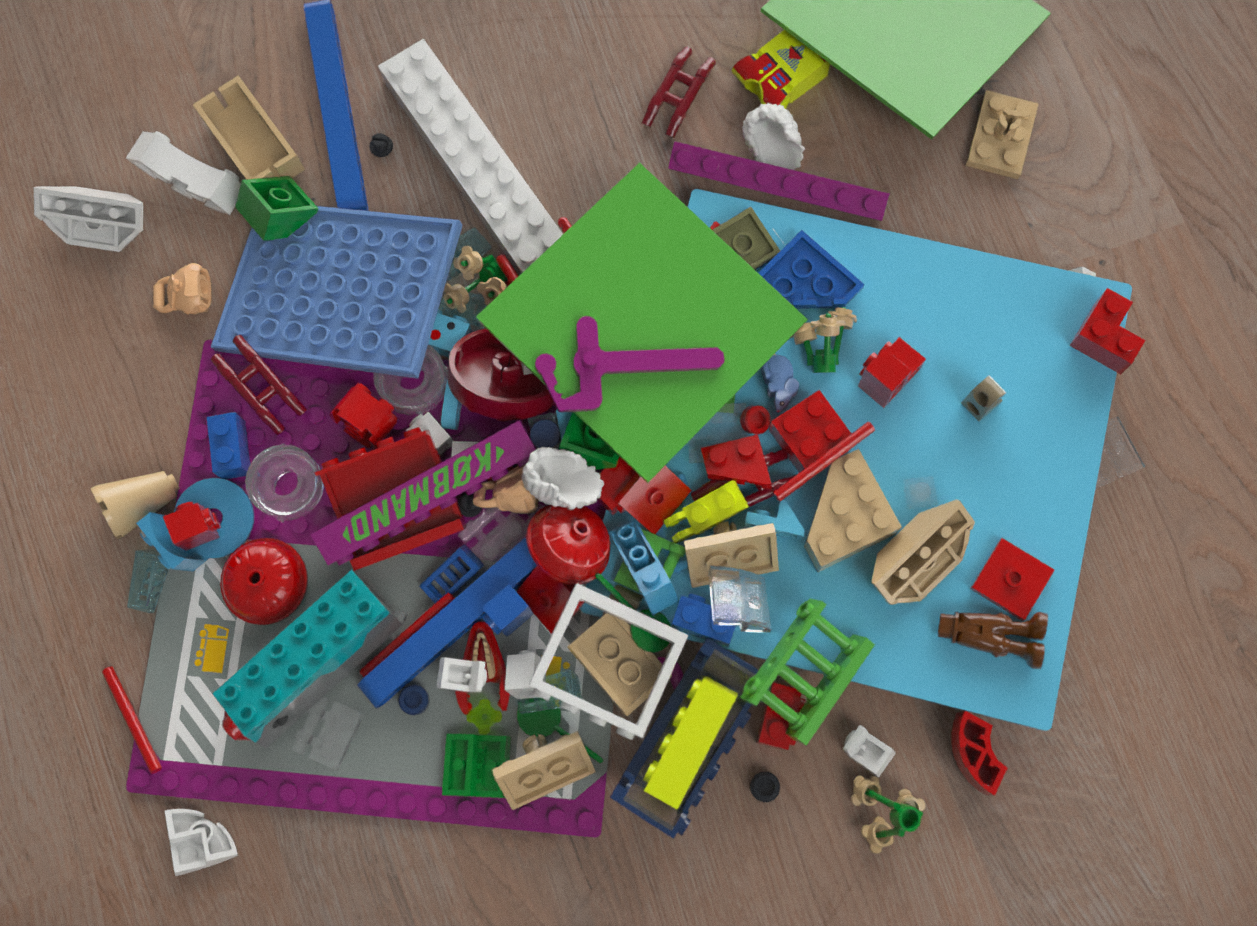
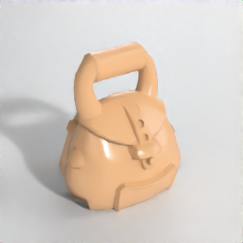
[153,263,211,315]
[473,465,539,514]

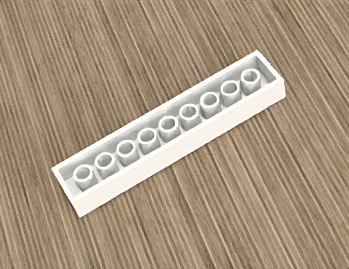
[378,39,563,276]

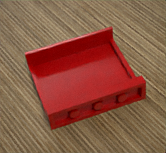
[314,426,466,571]

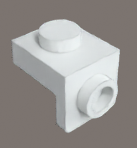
[436,657,487,692]
[843,725,896,778]

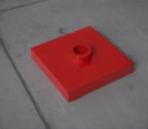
[614,466,692,534]
[970,538,1055,621]
[517,566,585,634]

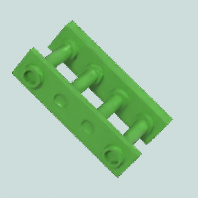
[740,598,875,746]

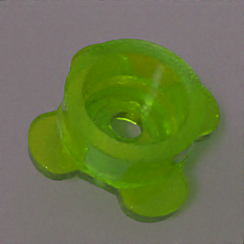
[466,699,502,735]

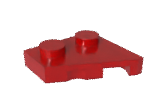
[701,434,772,489]

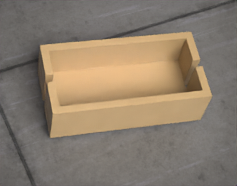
[193,75,305,179]

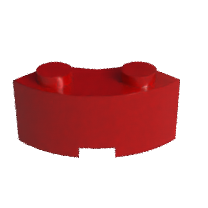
[951,711,1008,796]

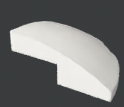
[165,809,238,876]

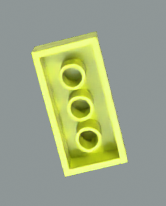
[643,676,738,809]

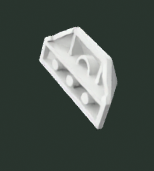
[34,187,143,252]

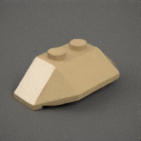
[872,499,975,605]

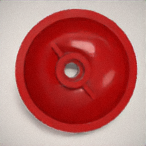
[526,505,610,585]
[220,538,308,625]

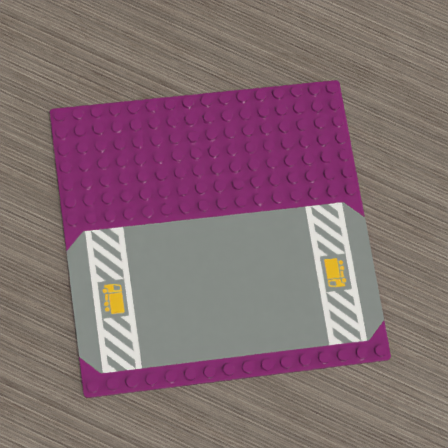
[126,340,614,838]

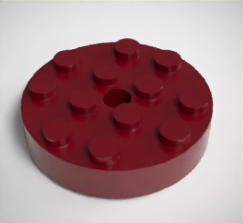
[448,328,554,422]

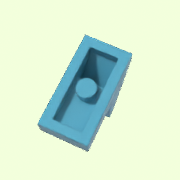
[744,499,805,541]

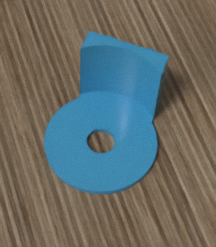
[136,478,254,572]

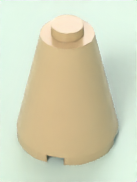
[91,471,180,539]

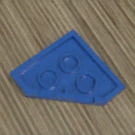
[759,230,865,309]

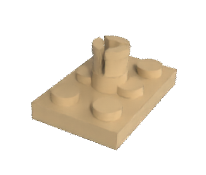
[965,90,1038,179]
[684,521,779,588]
[567,613,672,717]
[492,731,596,810]

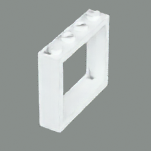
[528,583,688,740]

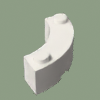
[126,131,241,215]

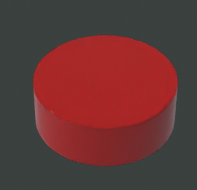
[740,405,771,435]

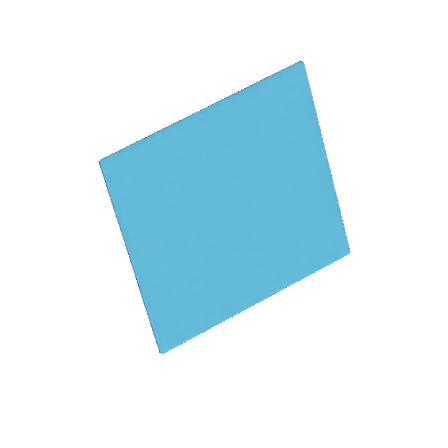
[580,189,1132,731]

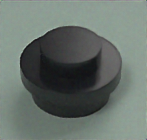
[750,771,780,802]

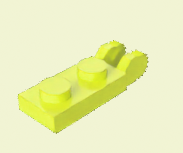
[663,480,749,543]

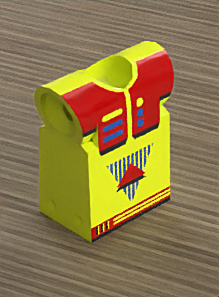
[731,30,830,109]

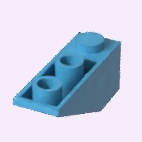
[609,519,679,615]

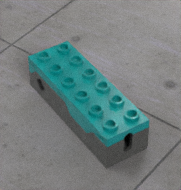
[213,570,403,748]

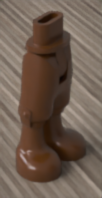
[938,612,1048,669]

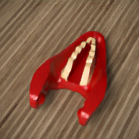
[455,622,510,715]

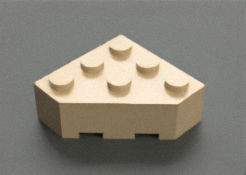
[804,449,902,572]

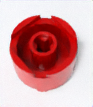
[330,383,398,450]

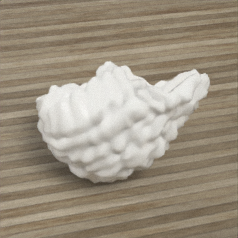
[742,103,805,170]
[522,447,604,510]

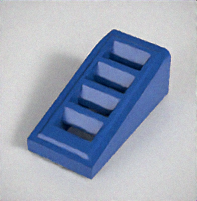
[419,545,484,603]

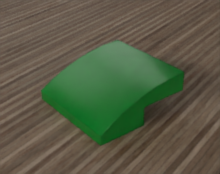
[442,734,511,798]

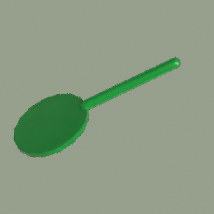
[595,573,671,653]
[517,697,603,763]

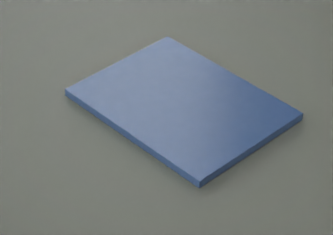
[211,206,463,378]

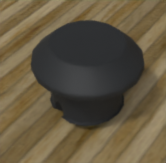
[369,133,393,157]
[458,493,483,518]

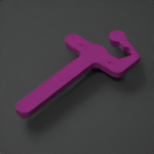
[535,316,725,412]

